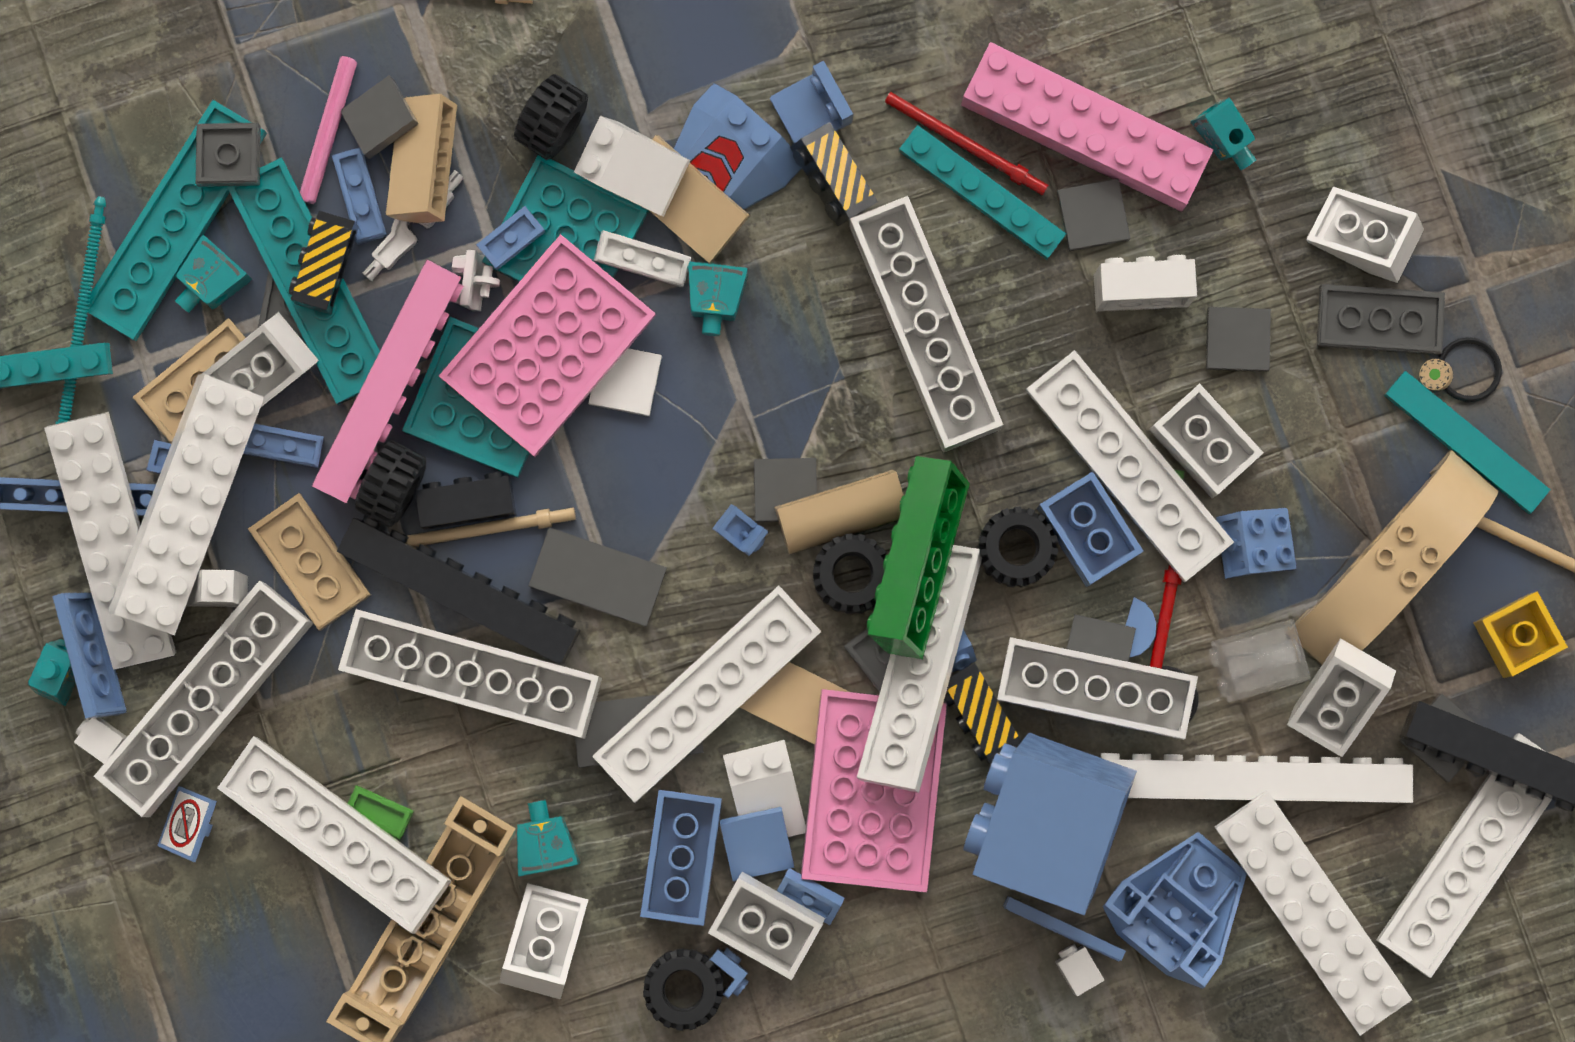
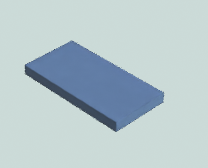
[52,593,127,719]

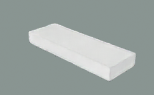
[593,230,691,287]

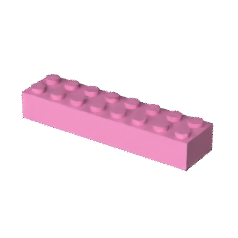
[961,42,1214,212]
[312,260,464,503]

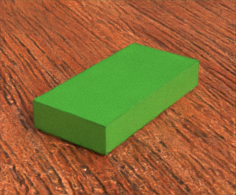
[348,785,414,840]

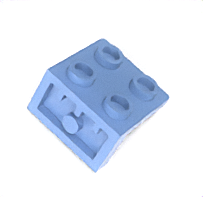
[770,61,853,143]
[1216,508,1296,579]

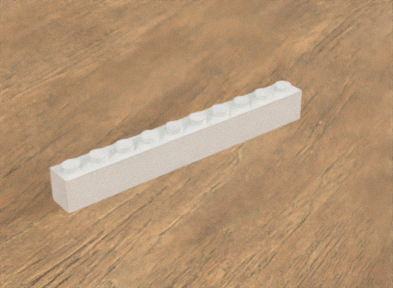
[1101,753,1413,803]

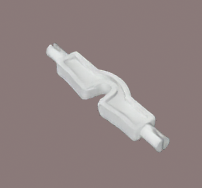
[362,170,464,281]

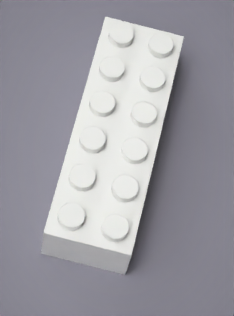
[997,637,1198,740]

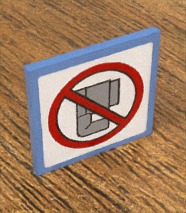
[157,786,217,862]

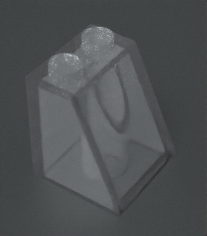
[1208,618,1311,702]

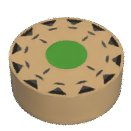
[1419,359,1453,391]

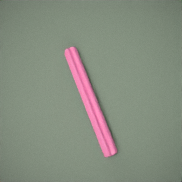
[300,56,357,204]

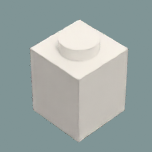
[74,717,127,764]
[1055,944,1104,996]

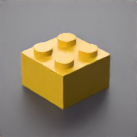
[1473,591,1568,678]

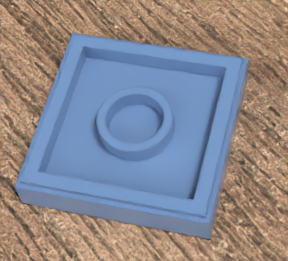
[719,807,794,881]

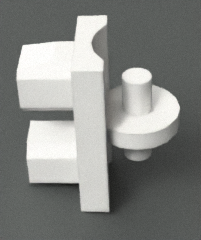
[452,250,500,312]

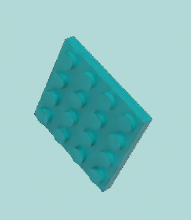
[482,155,649,282]
[402,317,529,478]

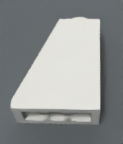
[186,570,248,607]

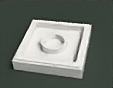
[588,349,662,417]

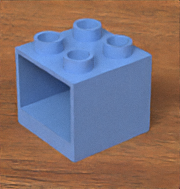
[963,733,1137,915]

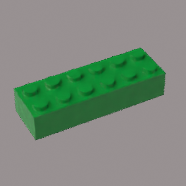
[867,456,970,660]

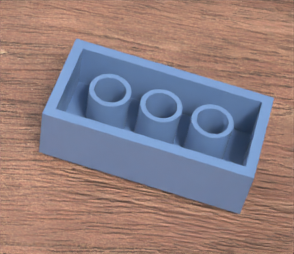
[640,790,722,926]

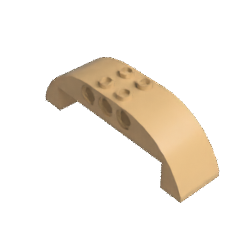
[1286,450,1498,665]
[326,796,516,1042]

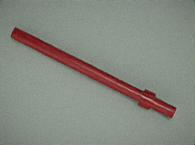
[885,92,1049,196]
[1150,565,1182,669]

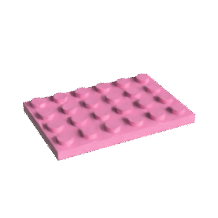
[439,234,656,457]
[801,689,947,892]

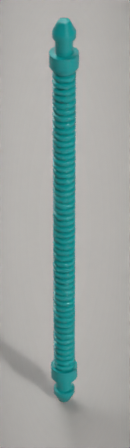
[55,196,106,424]

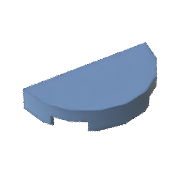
[1126,597,1156,658]

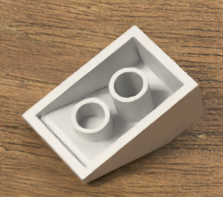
[574,116,690,217]
[1306,187,1424,283]
[202,312,319,408]
[723,740,806,837]
[499,883,588,999]

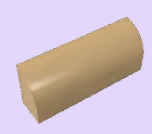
[386,94,457,223]
[774,470,904,554]

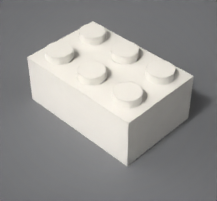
[1094,255,1197,312]
[1149,383,1264,498]
[1287,638,1396,757]
[708,872,825,980]

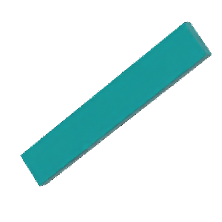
[1384,371,1551,514]

